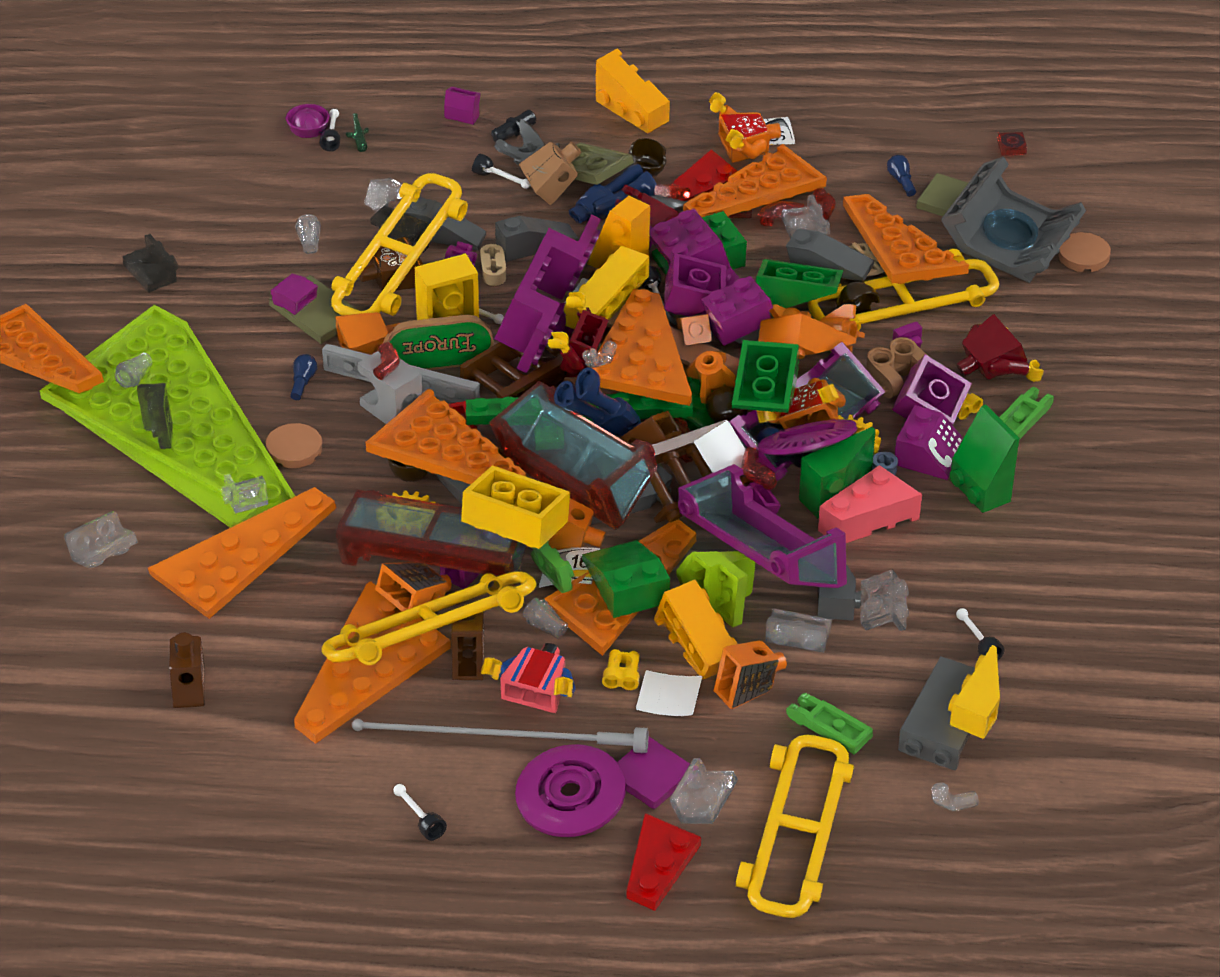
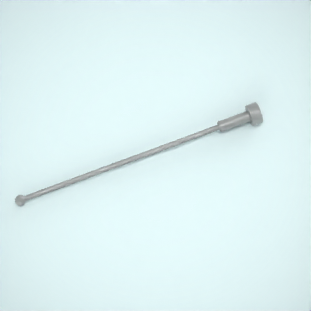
[352,719,649,753]

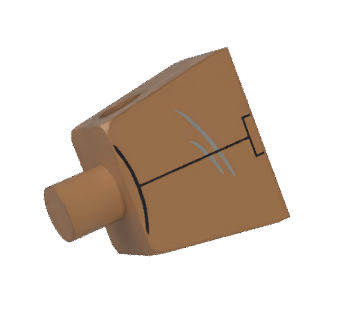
[519,142,582,205]

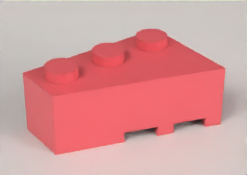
[818,465,922,543]

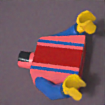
[481,643,576,714]

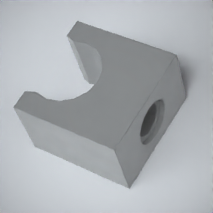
[357,347,422,424]

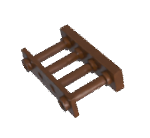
[460,342,567,398]
[624,419,759,523]

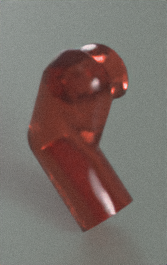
[812,188,836,222]
[373,342,400,380]

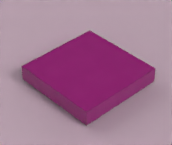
[617,737,696,810]

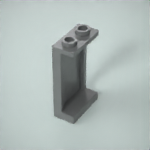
[898,656,975,770]

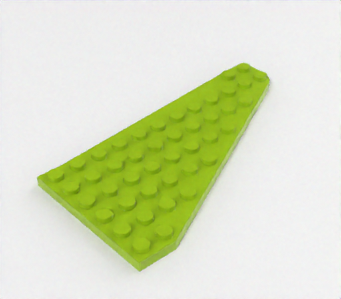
[40,305,295,528]

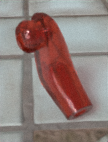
[759,201,804,227]
[741,447,777,490]

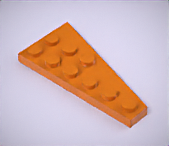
[683,144,827,217]
[843,194,969,284]
[0,304,104,393]
[148,487,337,619]
[544,519,697,656]

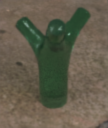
[346,113,369,152]

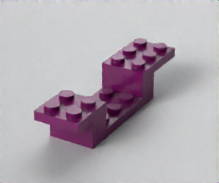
[649,208,773,346]
[494,214,601,373]

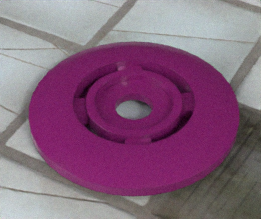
[758,419,857,455]
[515,744,626,837]

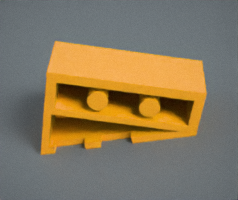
[595,48,670,134]
[587,195,650,269]
[654,579,738,680]

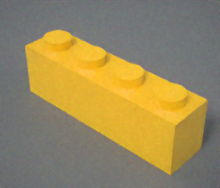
[564,245,649,329]

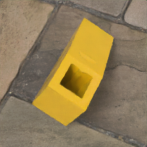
[948,645,1000,739]

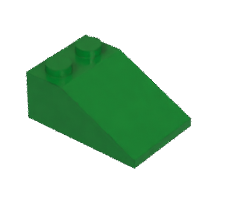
[651,211,747,275]
[756,259,843,308]
[732,340,799,413]
[950,404,1020,513]
[799,427,876,520]
[582,540,670,618]

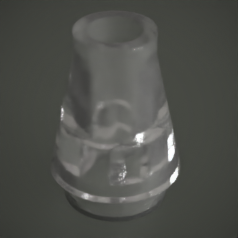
[295,214,321,254]
[115,353,152,388]
[523,597,568,639]

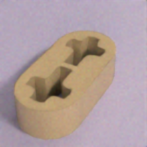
[480,244,506,286]

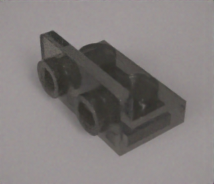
[370,205,429,253]
[122,234,178,293]
[137,383,173,449]

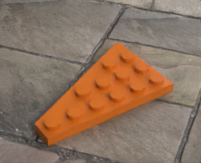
[589,289,692,406]
[365,389,527,485]
[294,581,451,744]

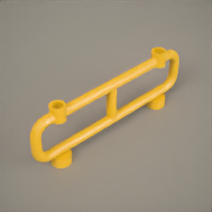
[331,173,468,316]
[807,249,999,331]
[321,571,537,665]
[736,735,854,918]

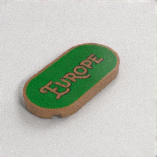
[383,315,494,370]

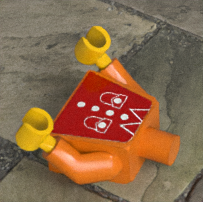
[709,92,781,163]
[756,378,846,430]

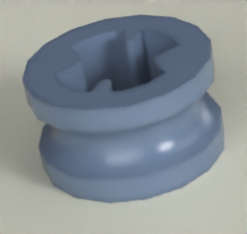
[872,451,898,475]

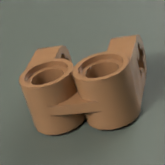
[865,337,928,398]

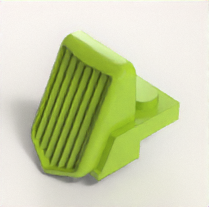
[676,551,756,628]

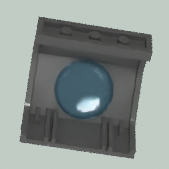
[941,156,1086,283]

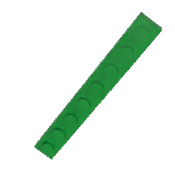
[466,392,693,425]

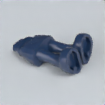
[569,163,660,224]
[554,367,641,437]

